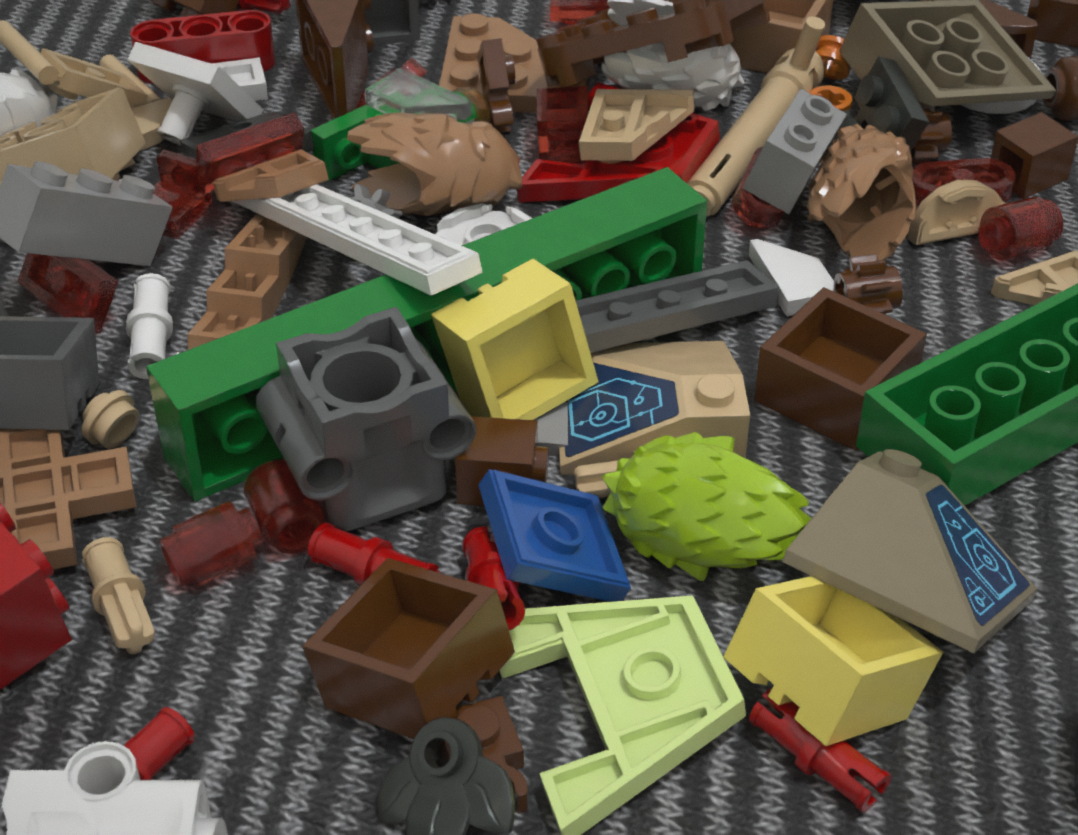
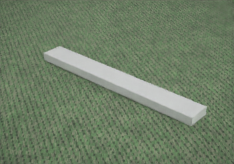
[212,176,483,296]

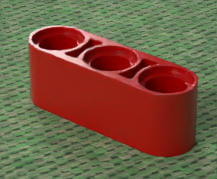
[130,10,275,84]

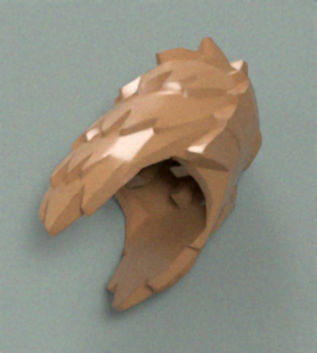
[347,112,522,216]
[807,124,916,261]

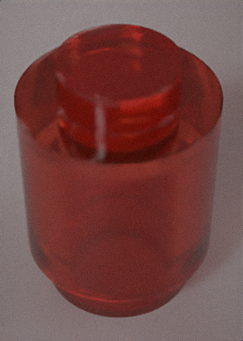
[978,197,1063,260]
[244,459,324,554]
[159,501,263,587]

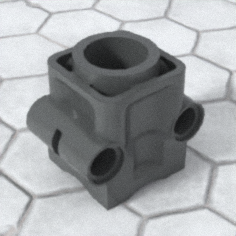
[256,307,477,531]

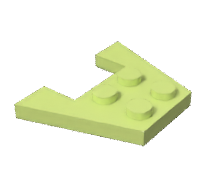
[499,595,746,835]

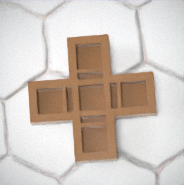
[0,429,137,569]

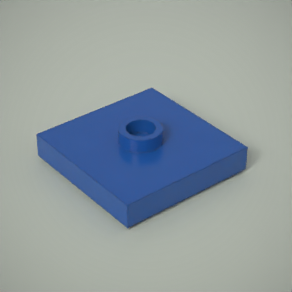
[478,469,631,602]

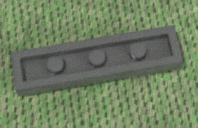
[576,260,780,353]

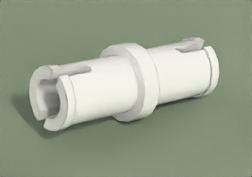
[126,273,173,380]

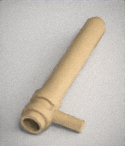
[687,16,825,216]

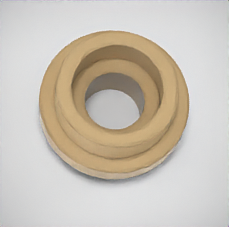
[82,390,140,449]

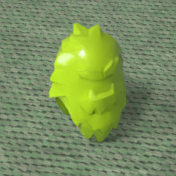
[602,432,812,581]

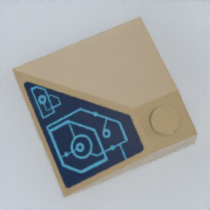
[559,341,750,475]

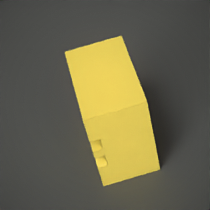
[431,259,599,420]
[723,576,943,746]

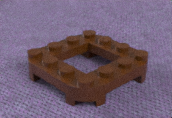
[536,0,770,87]

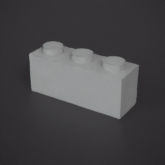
[0,161,173,266]

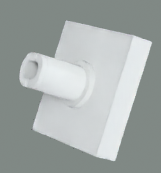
[127,42,263,146]

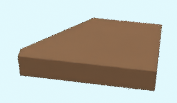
[213,149,329,202]

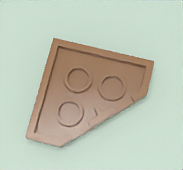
[438,13,587,115]

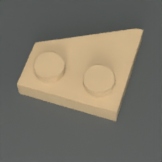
[579,89,695,164]

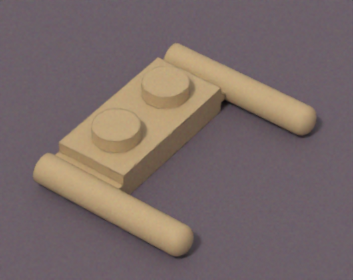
[0,20,161,108]

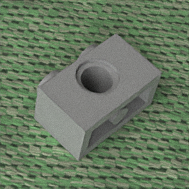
[742,89,847,214]

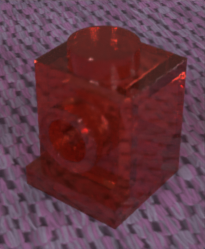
[537,86,588,163]

